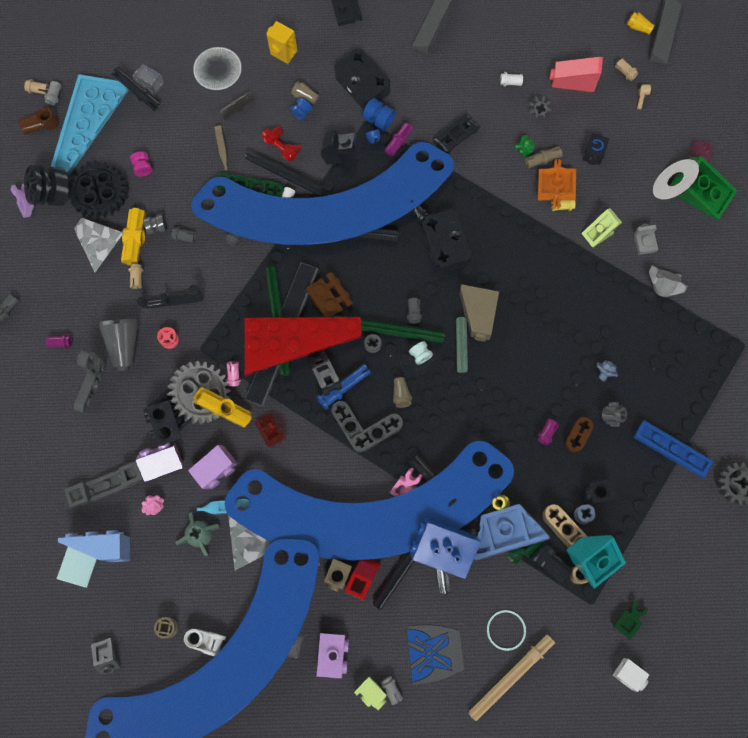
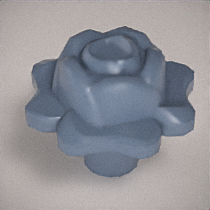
[597,360,618,381]

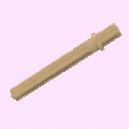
[469,634,555,721]

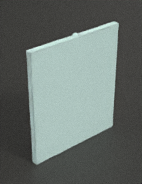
[57,547,97,588]

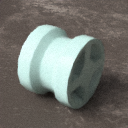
[409,341,433,365]

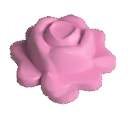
[141,495,164,515]

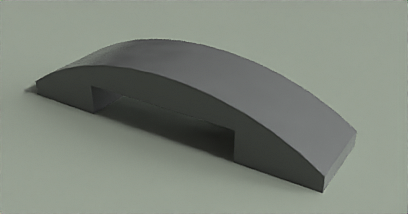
[64,461,144,508]

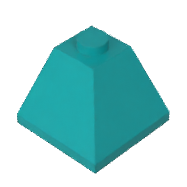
[567,535,626,589]

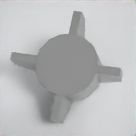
[649,265,688,297]

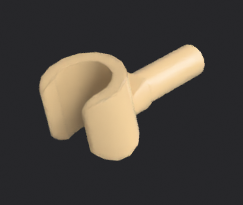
[637,84,651,110]

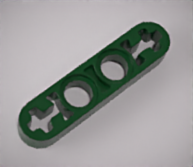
[216,173,284,197]

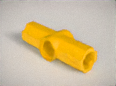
[121,208,146,265]
[194,387,252,428]

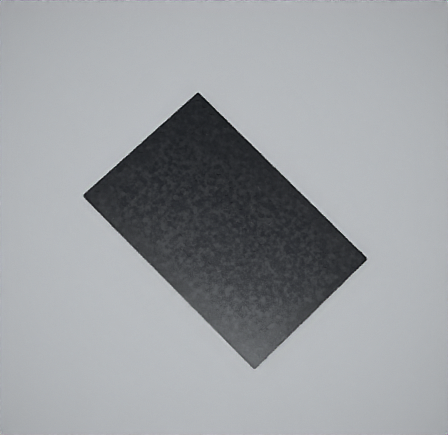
[201,121,745,605]

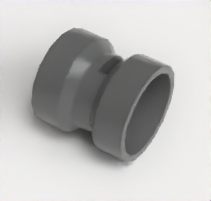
[144,214,167,235]

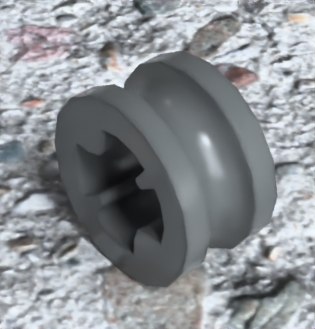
[364,334,381,353]

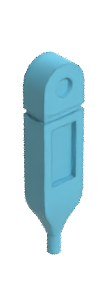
[197,499,250,514]

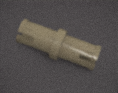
[524,146,563,169]

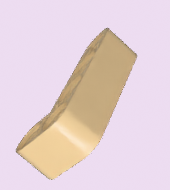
[542,505,588,584]

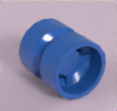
[362,98,396,131]

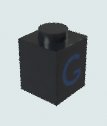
[583,133,609,165]

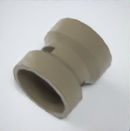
[154,617,179,638]

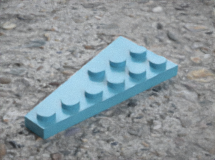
[51,74,129,176]

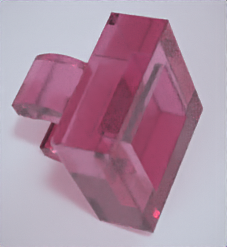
[691,141,712,163]

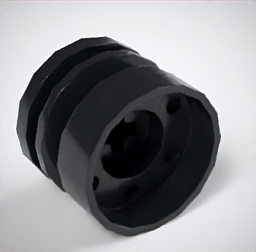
[24,165,68,206]

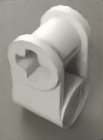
[184,629,226,656]

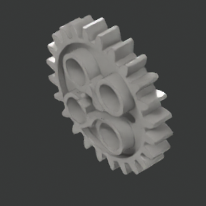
[167,361,231,424]

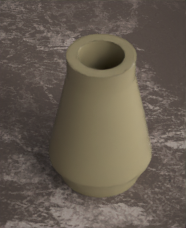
[291,81,319,104]
[393,377,412,408]

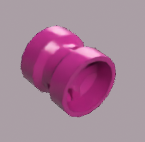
[130,151,153,177]

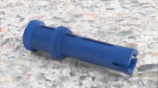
[316,364,371,410]

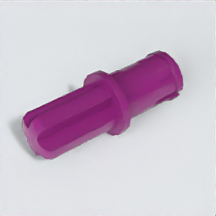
[384,123,413,156]

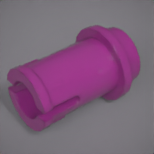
[46,334,72,349]
[538,419,559,445]

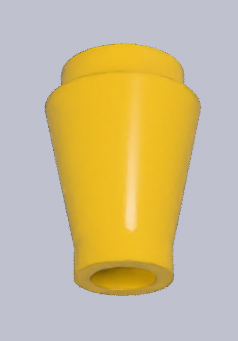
[626,12,655,35]

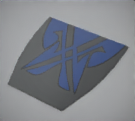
[407,625,464,685]

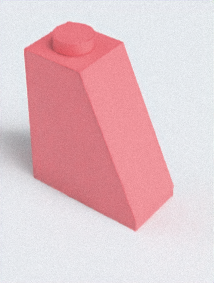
[549,57,603,92]

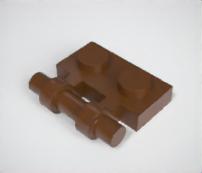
[305,272,353,317]

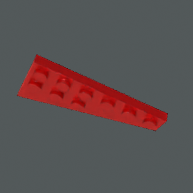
[245,317,361,376]

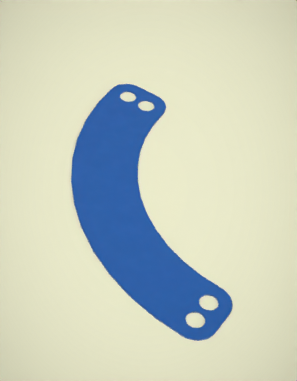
[191,142,454,245]
[224,441,514,560]
[85,539,319,738]

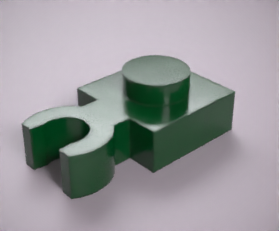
[612,601,648,640]

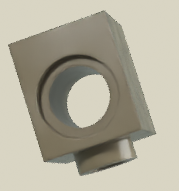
[324,559,353,592]

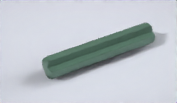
[456,317,468,373]

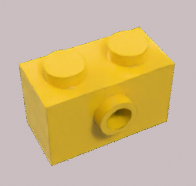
[266,21,297,64]

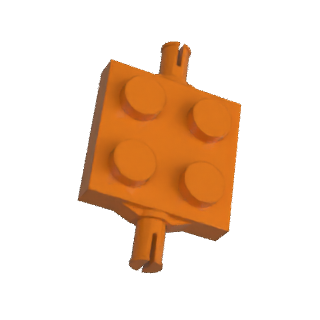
[538,159,576,209]

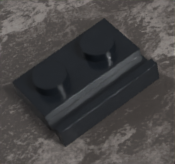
[331,0,363,26]

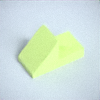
[581,208,622,247]

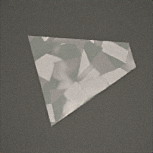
[74,218,123,272]
[228,506,272,570]

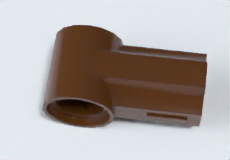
[19,107,59,135]

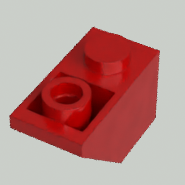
[344,559,381,601]

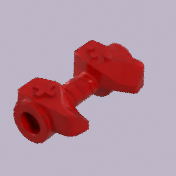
[261,126,302,162]

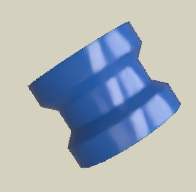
[290,98,313,121]

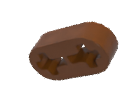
[565,417,593,453]

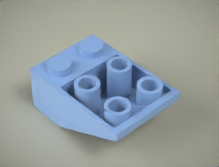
[58,530,130,562]

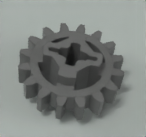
[717,462,748,506]

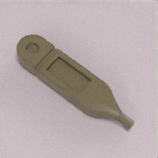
[214,125,228,171]

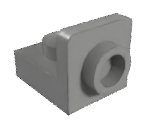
[634,224,658,255]

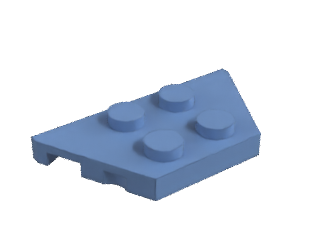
[474,504,550,560]

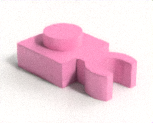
[390,468,422,496]

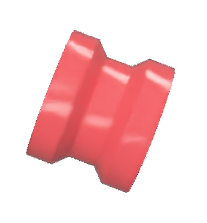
[157,327,179,349]

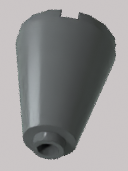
[99,319,138,371]

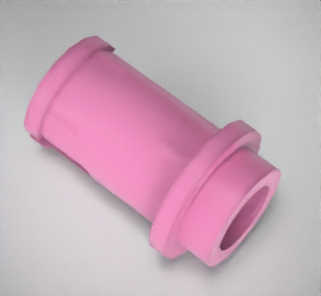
[226,361,241,386]

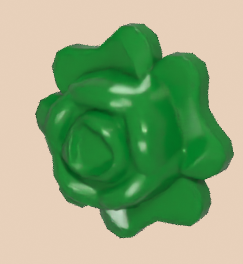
[515,135,535,158]

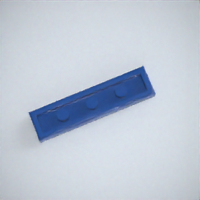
[633,420,714,479]

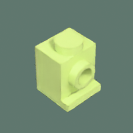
[354,676,387,710]

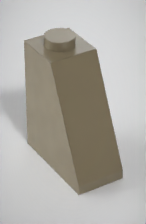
[459,285,499,341]

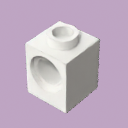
[613,658,649,692]

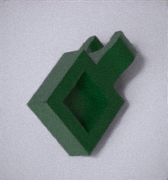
[507,542,542,565]

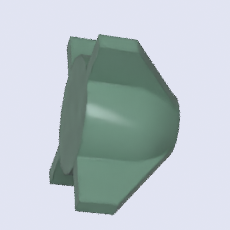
[175,512,220,556]

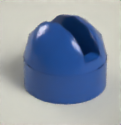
[365,129,380,144]

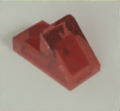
[255,413,286,449]

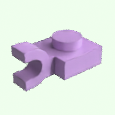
[11,184,34,218]

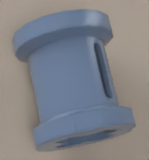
[574,504,595,524]

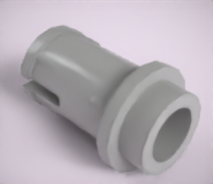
[44,81,62,106]
[381,676,403,705]

